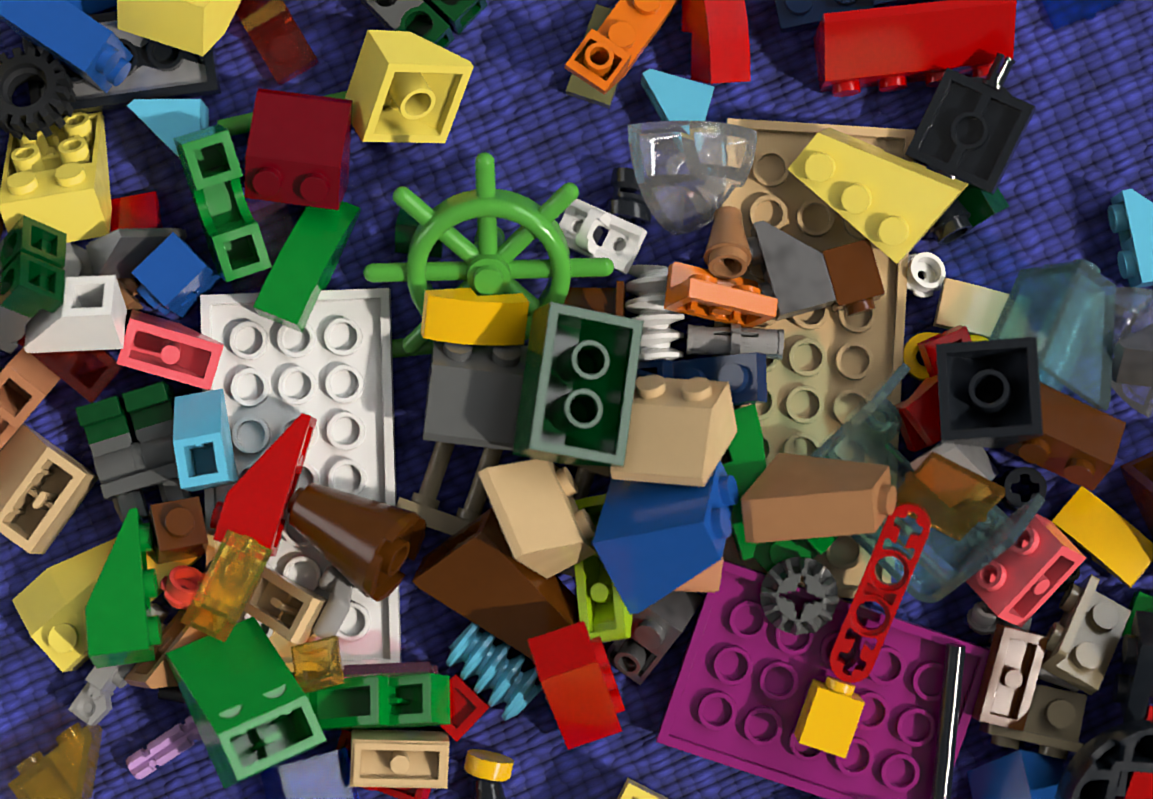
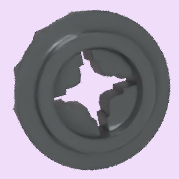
[760,557,839,636]

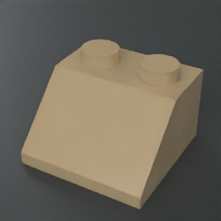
[610,375,738,487]
[478,459,597,579]

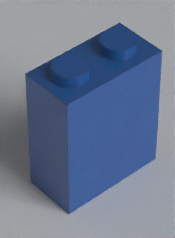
[0,0,133,94]

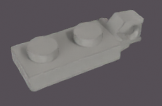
[68,603,169,726]

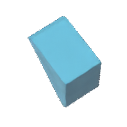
[641,69,714,164]
[127,99,209,157]

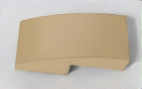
[933,278,1033,340]

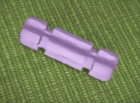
[126,716,202,780]

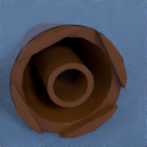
[287,483,426,602]

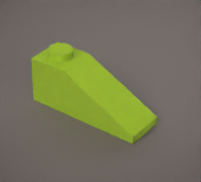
[574,494,633,643]

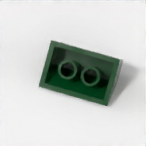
[512,302,644,467]

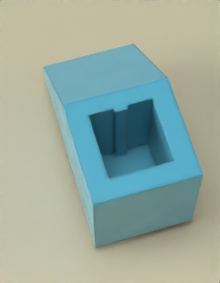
[1108,189,1153,290]
[173,389,238,492]

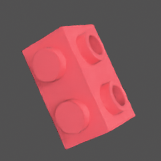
[964,509,1086,628]

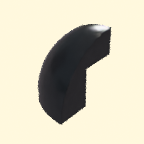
[1055,720,1153,799]

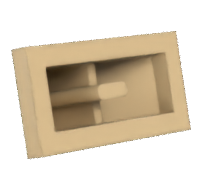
[240,566,328,645]

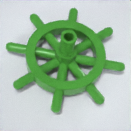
[363,152,614,354]

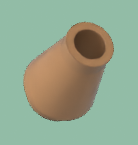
[704,206,752,279]

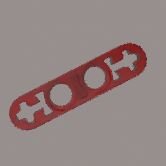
[829,502,931,683]

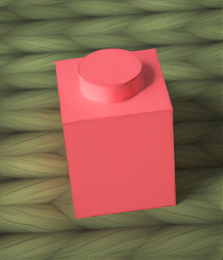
[116,310,224,390]

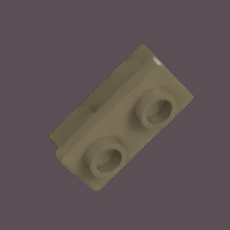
[1041,574,1131,695]
[979,684,1087,760]

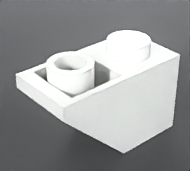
[24,275,127,353]

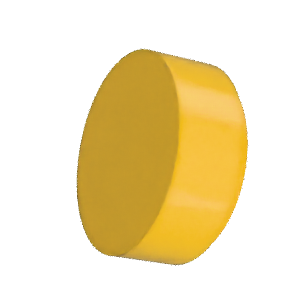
[464,749,514,781]

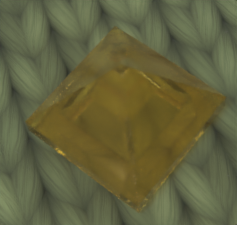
[291,635,345,693]

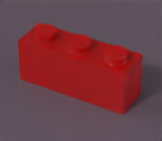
[528,621,626,750]

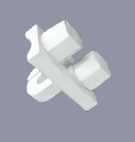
[559,199,647,275]

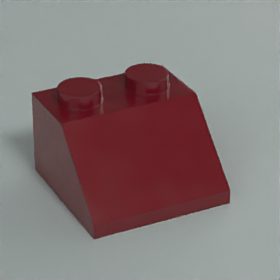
[244,88,353,210]

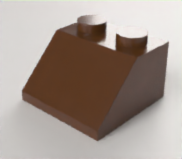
[1003,382,1126,491]

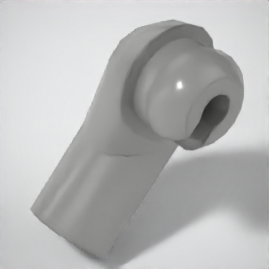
[312,565,353,641]
[967,601,1032,635]

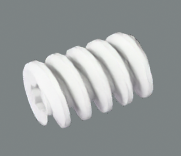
[625,265,685,362]

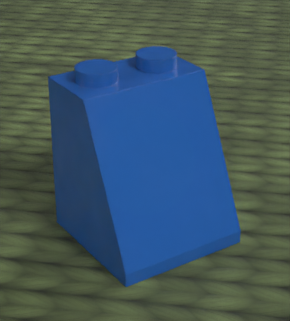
[592,461,739,615]

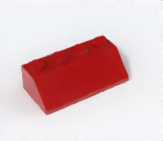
[814,0,1017,97]

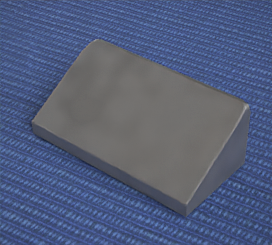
[86,228,187,278]

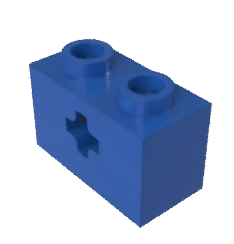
[131,232,223,318]

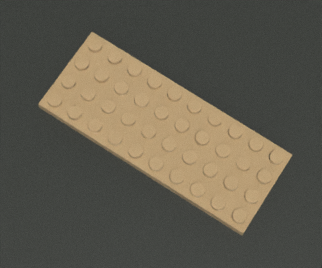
[712,118,915,599]

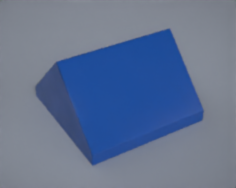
[966,750,1064,799]

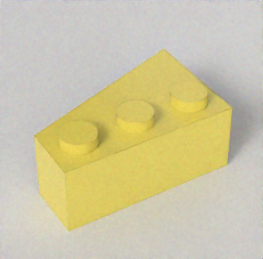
[787,127,969,264]

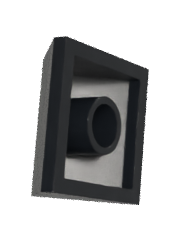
[936,336,1044,449]

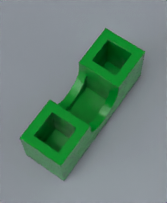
[173,124,272,282]

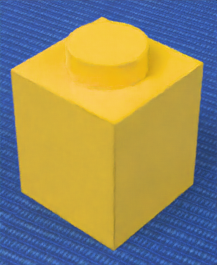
[794,676,865,759]

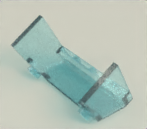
[809,363,1046,603]

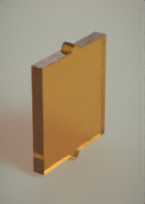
[896,451,1005,541]

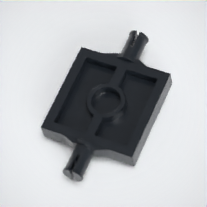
[905,53,1036,195]

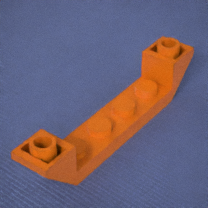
[564,0,680,94]

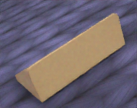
[350,729,450,789]

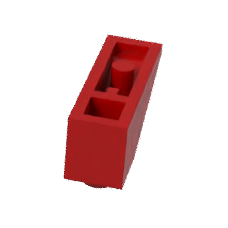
[210,413,317,557]

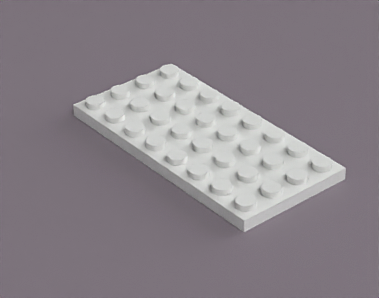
[200,288,402,672]

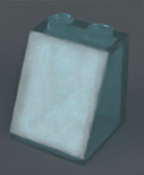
[989,259,1116,411]

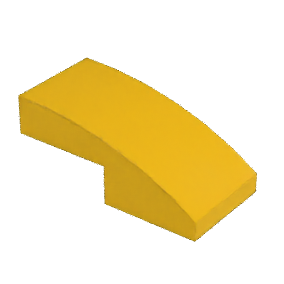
[420,287,529,346]
[1052,486,1153,588]

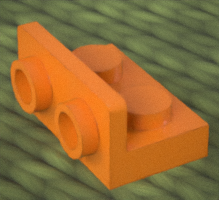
[664,262,778,328]

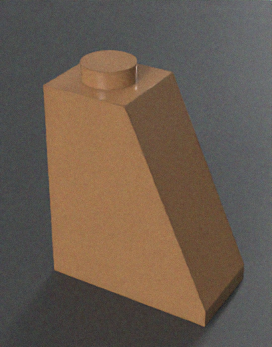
[741,453,897,543]

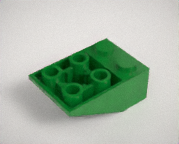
[165,617,326,789]

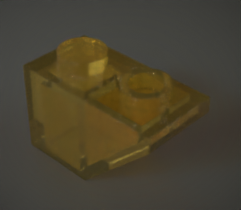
[181,530,273,642]
[8,722,103,799]

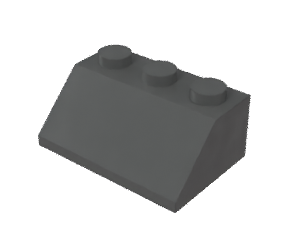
[423,340,528,451]

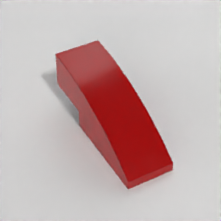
[682,0,751,84]

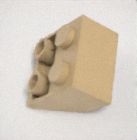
[0,423,99,554]

